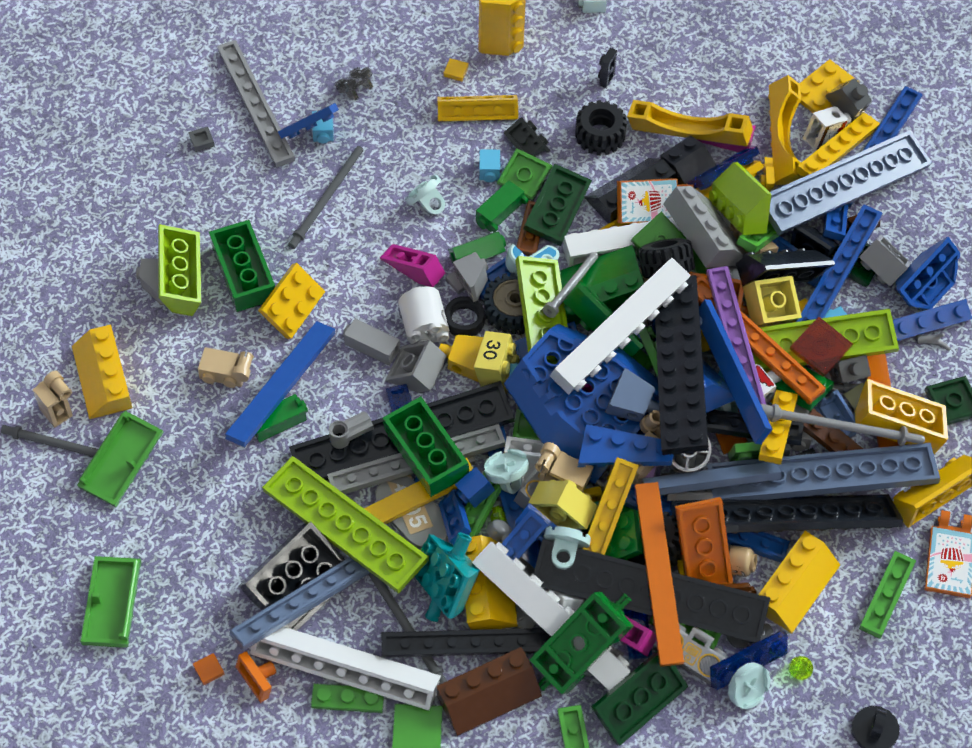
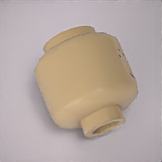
[729,545,757,577]

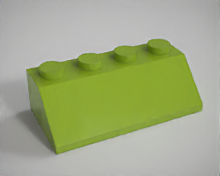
[709,162,771,235]
[158,224,201,316]

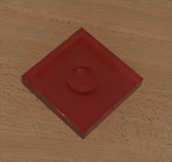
[790,317,853,377]

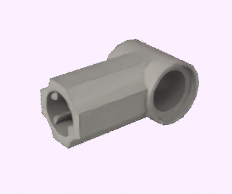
[329,411,374,449]

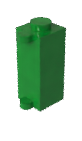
[476,180,529,232]
[448,231,506,263]
[255,394,308,443]

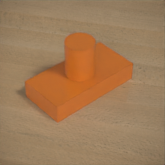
[235,651,276,703]

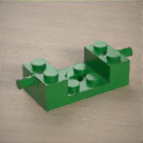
[529,592,634,694]

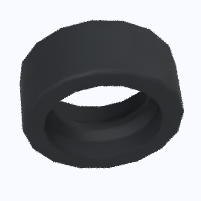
[445,296,485,336]

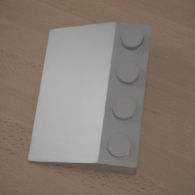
[663,186,746,268]

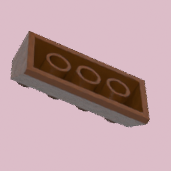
[436,647,542,736]

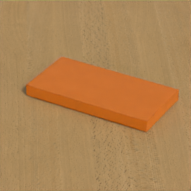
[675,497,733,584]

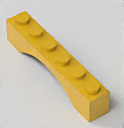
[768,75,802,186]
[627,100,753,146]

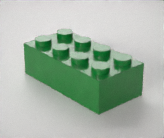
[209,220,275,312]
[382,396,469,497]

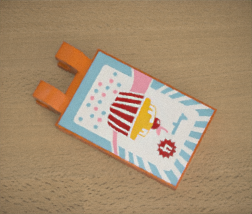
[617,178,693,223]
[924,510,972,598]

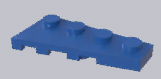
[577,424,674,468]

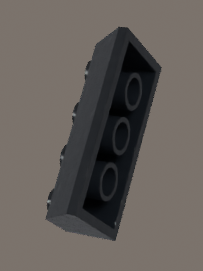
[584,158,676,224]
[736,248,835,286]

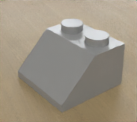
[859,234,911,286]
[385,340,447,393]

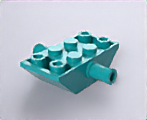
[415,533,480,622]

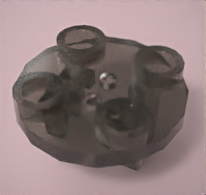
[335,67,373,101]

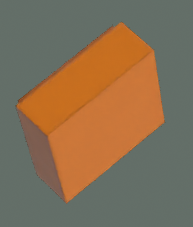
[193,653,225,686]

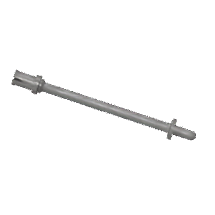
[761,404,925,446]

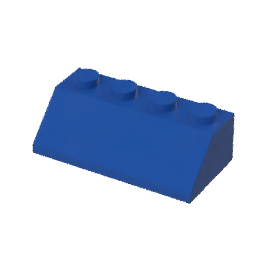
[703,360,734,413]

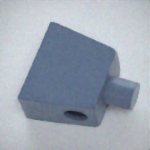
[605,369,659,422]

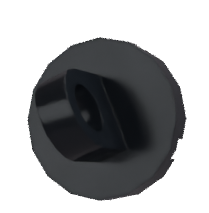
[851,706,900,748]

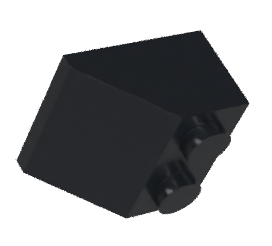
[660,136,719,189]
[790,223,840,259]

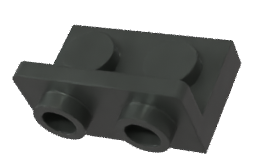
[503,117,551,157]

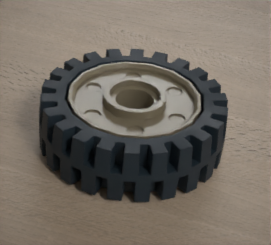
[483,272,525,334]

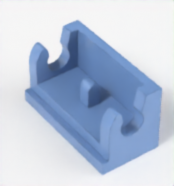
[815,389,856,437]

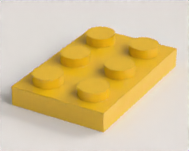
[799,59,859,113]
[258,263,325,339]

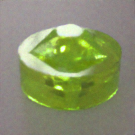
[490,505,506,522]
[788,656,813,680]

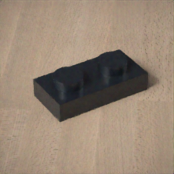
[598,48,617,88]

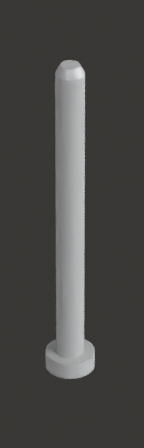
[543,252,598,318]

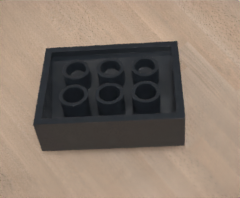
[239,522,345,631]

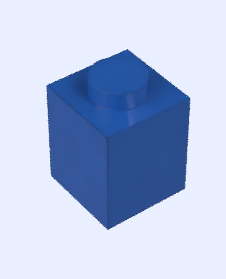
[455,467,495,508]

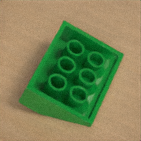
[559,244,645,325]

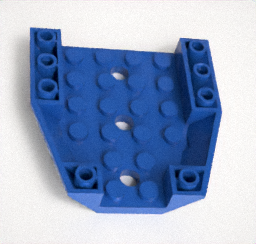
[504,324,659,485]

